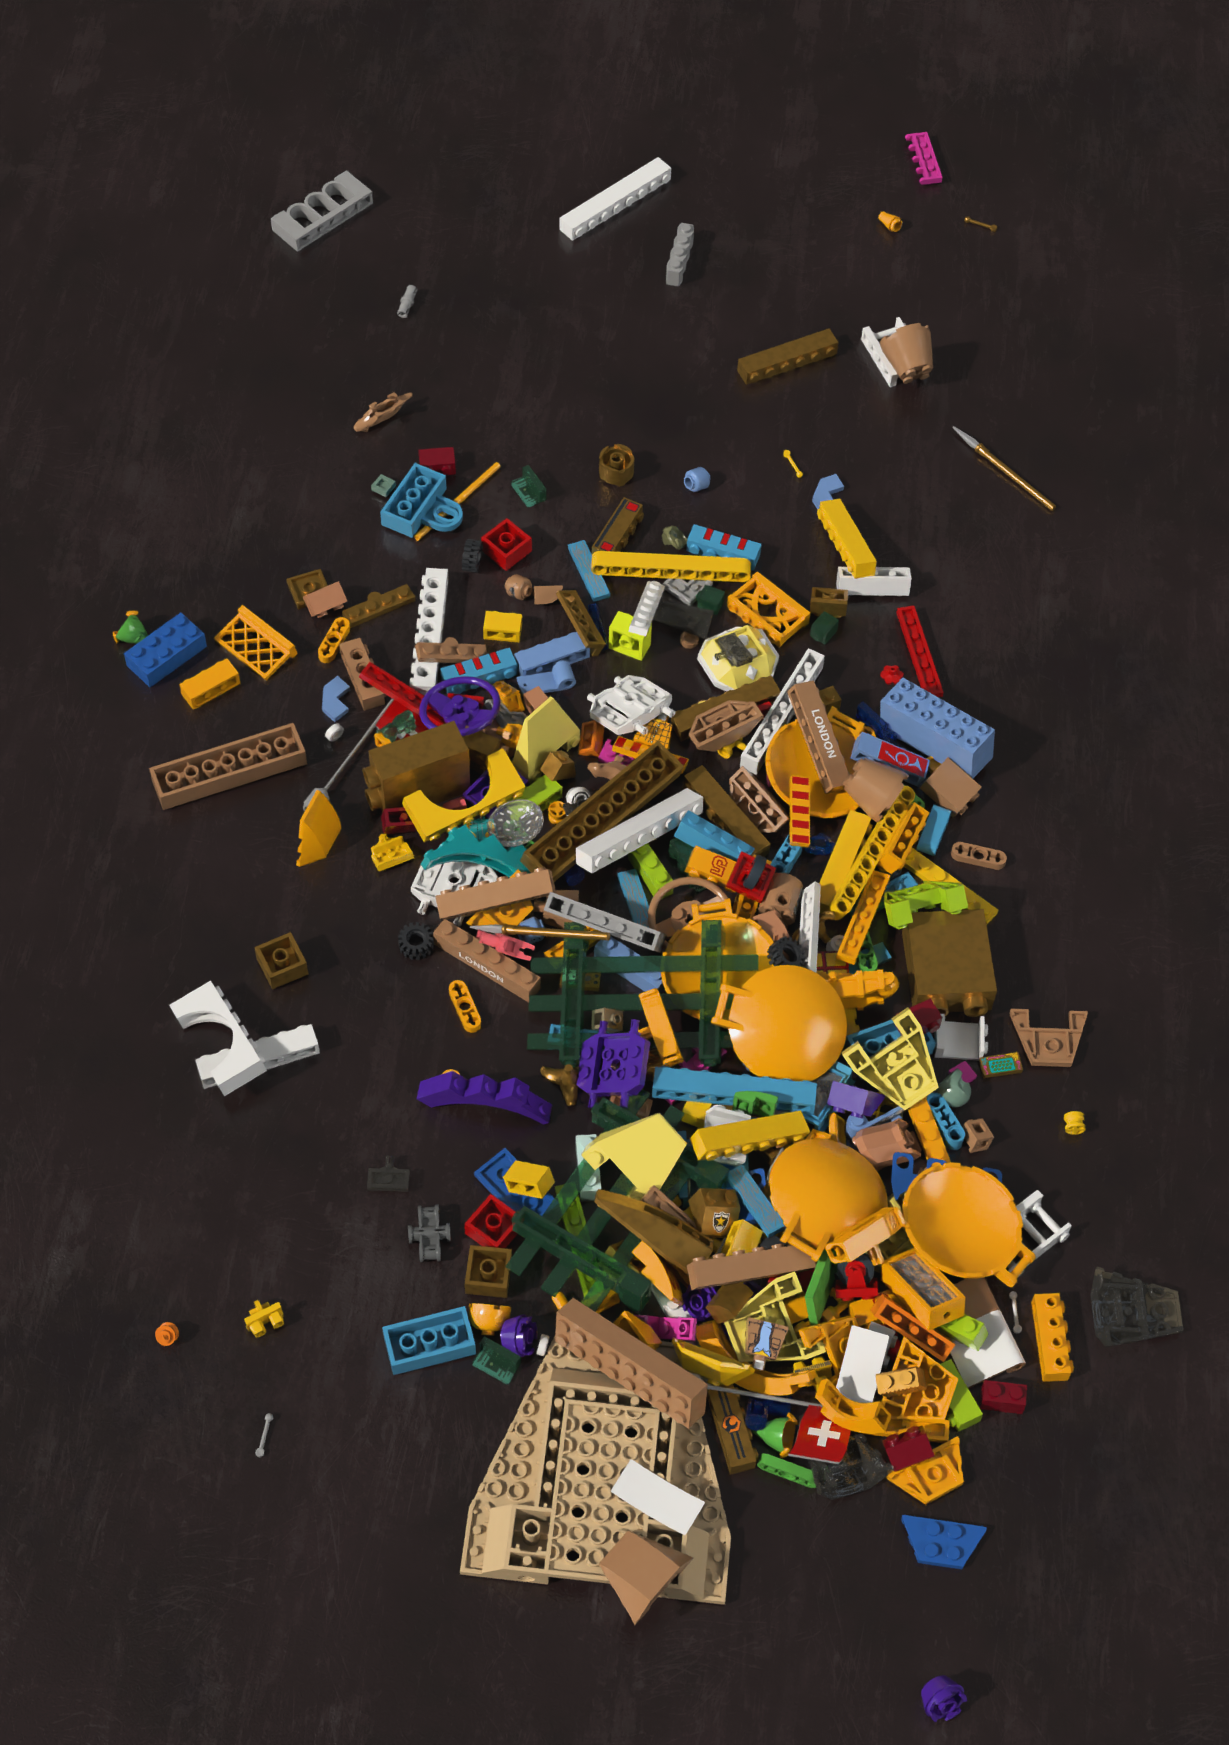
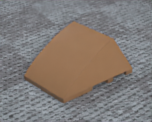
[599,1531,693,1625]

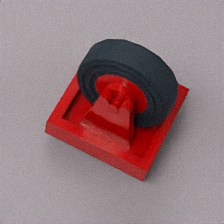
[725,851,776,903]
[835,1253,878,1301]

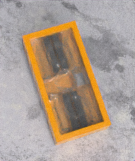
[881,1248,966,1330]

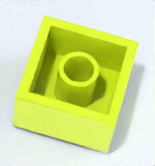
[609,611,652,661]

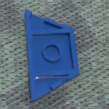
[901,1515,987,1569]

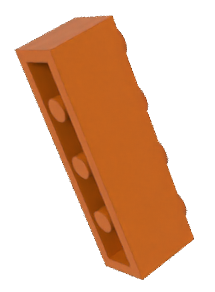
[870,1293,955,1362]

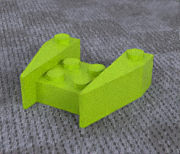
[884,881,968,929]

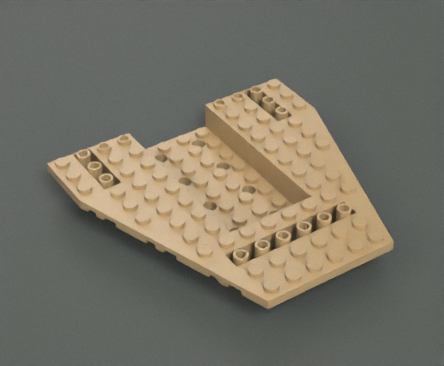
[460,1336,731,1605]

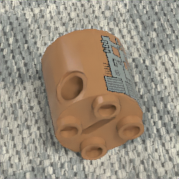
[758,873,803,929]

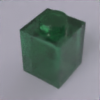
[696,584,725,615]
[810,611,839,644]

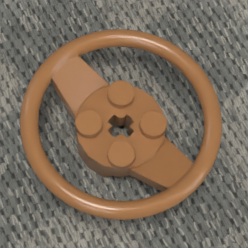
[648,877,733,950]

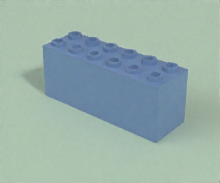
[880,678,995,779]

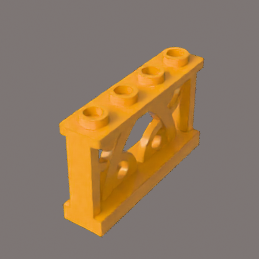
[727,571,810,647]

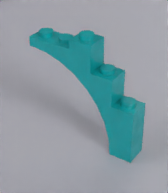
[421,825,531,878]

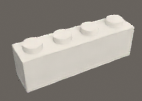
[836,567,912,596]

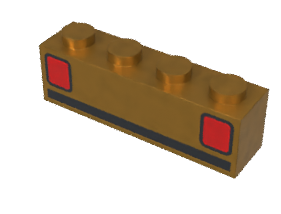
[592,497,644,554]

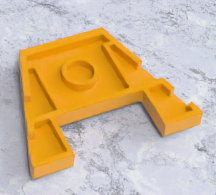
[798,1315,859,1387]

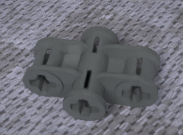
[408,1204,451,1262]

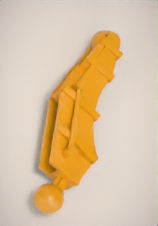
[817,970,899,1010]

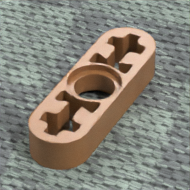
[951,842,1007,870]

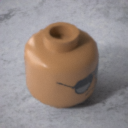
[505,574,533,600]

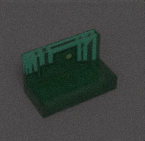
[511,465,546,508]
[472,1336,521,1384]

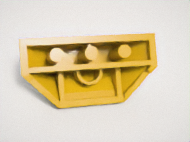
[672,1337,755,1386]

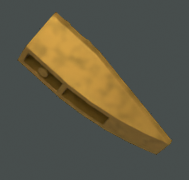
[594,1189,714,1276]

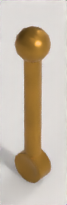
[964,217,997,232]

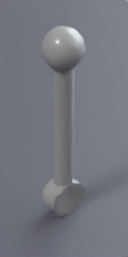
[255,1413,273,1457]

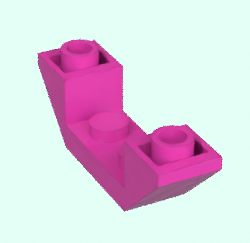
[634,1315,697,1341]

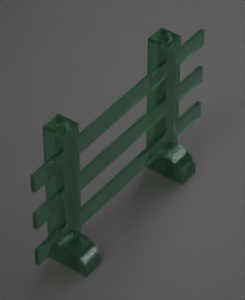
[527,920,759,1068]
[506,1089,729,1315]

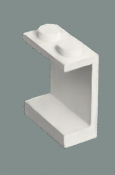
[934,1013,988,1061]
[704,1105,751,1167]

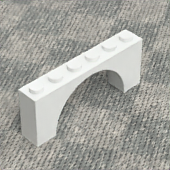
[169,981,266,1096]

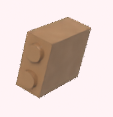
[920,757,981,818]

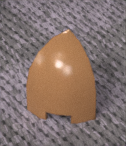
[532,585,563,604]

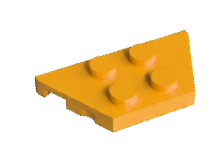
[466,869,534,936]
[886,1436,964,1505]

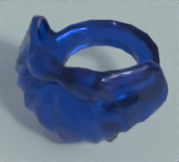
[804,833,836,855]

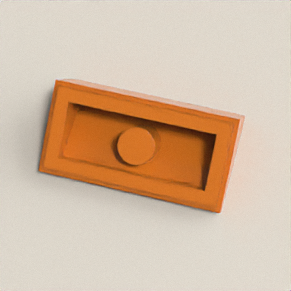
[578,720,604,757]

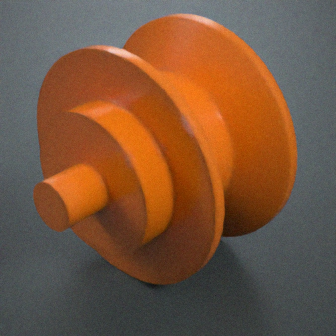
[155,1322,179,1346]

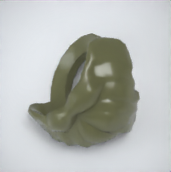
[662,526,687,550]

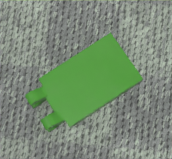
[805,1249,837,1325]

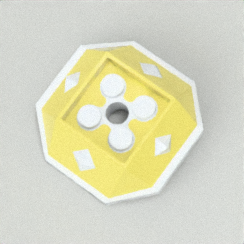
[697,625,779,691]

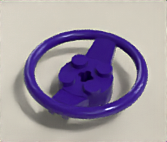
[419,676,501,736]

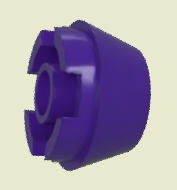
[682,1285,720,1322]
[500,1314,538,1357]
[921,1675,967,1722]

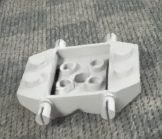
[587,675,675,735]
[411,862,498,926]

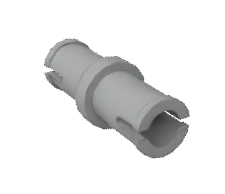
[397,285,417,318]

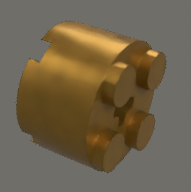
[599,444,634,487]

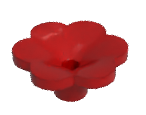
[880,665,904,684]

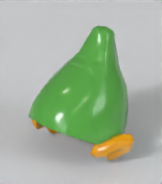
[113,610,148,644]
[752,1412,799,1458]

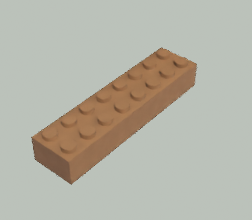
[149,723,307,810]
[555,1298,708,1429]

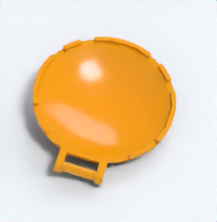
[765,706,865,818]
[661,898,774,1022]
[711,965,847,1081]
[768,1138,888,1262]
[902,1163,1036,1287]

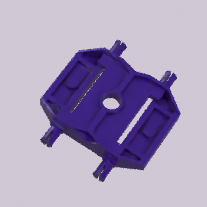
[577,1019,650,1109]

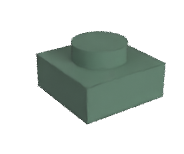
[371,474,396,497]

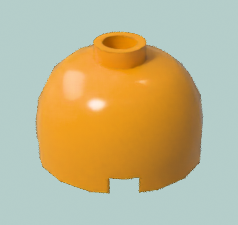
[469,1303,511,1336]

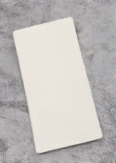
[836,1325,889,1403]
[611,1459,705,1535]

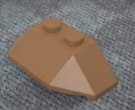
[689,700,763,751]
[729,766,789,833]

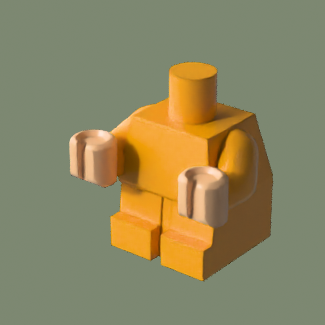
[496,723,523,754]

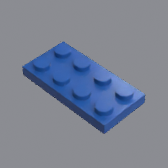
[474,1148,559,1232]

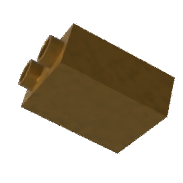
[362,721,470,813]
[902,909,997,1017]

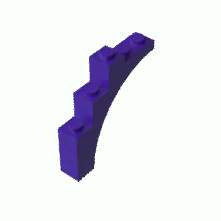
[417,1071,552,1124]

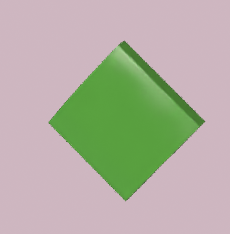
[732,1091,778,1117]

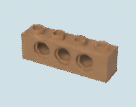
[339,638,387,711]

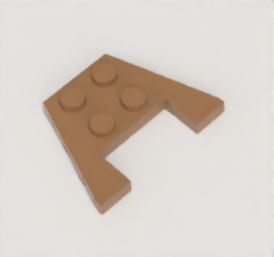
[1010,1009,1088,1067]

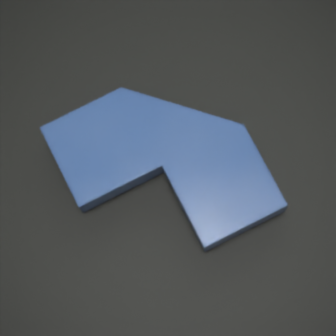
[812,474,844,510]
[322,676,350,722]

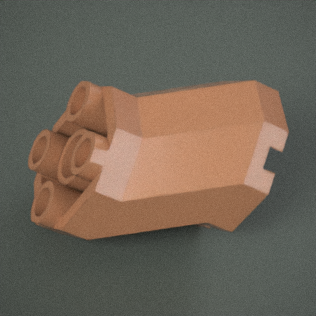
[852,1118,922,1171]

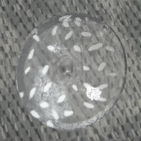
[487,799,544,847]

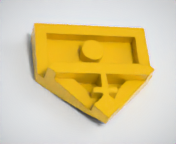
[371,834,414,871]

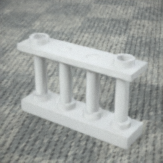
[861,317,906,387]
[1007,1190,1072,1276]

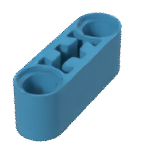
[916,805,952,856]
[771,834,803,874]
[927,1093,965,1150]

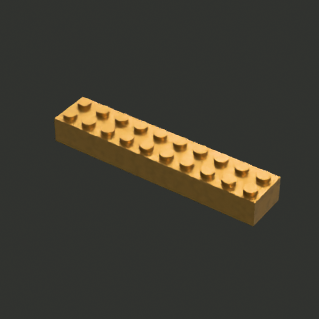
[520,741,684,882]

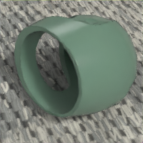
[936,1068,971,1107]

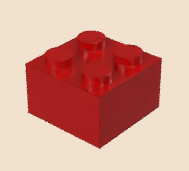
[481,518,532,571]
[465,1194,523,1249]

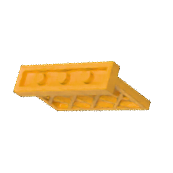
[214,605,298,681]

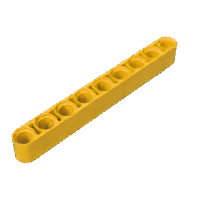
[591,551,751,582]
[827,786,915,920]

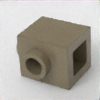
[592,1008,623,1033]

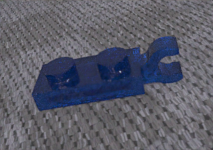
[856,701,897,743]

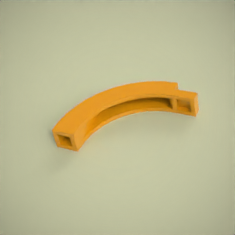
[695,1320,817,1395]

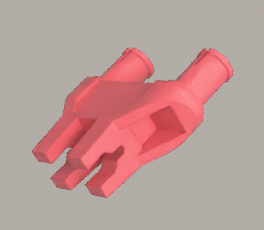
[475,929,535,961]

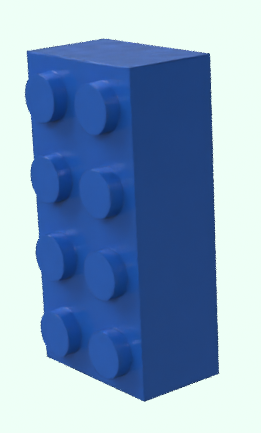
[124,613,207,688]

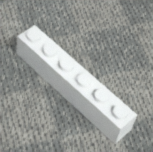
[196,1024,320,1089]

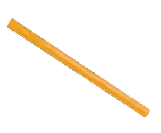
[414,462,501,541]

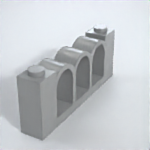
[271,170,373,252]
[544,892,667,953]

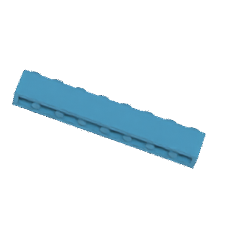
[652,1066,817,1114]

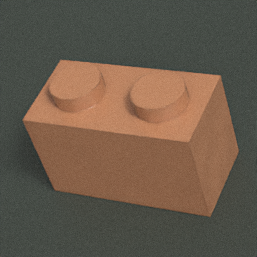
[303,581,347,618]

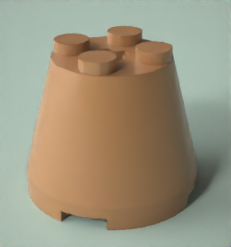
[880,323,933,384]
[842,758,909,822]

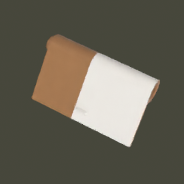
[950,1277,1026,1388]

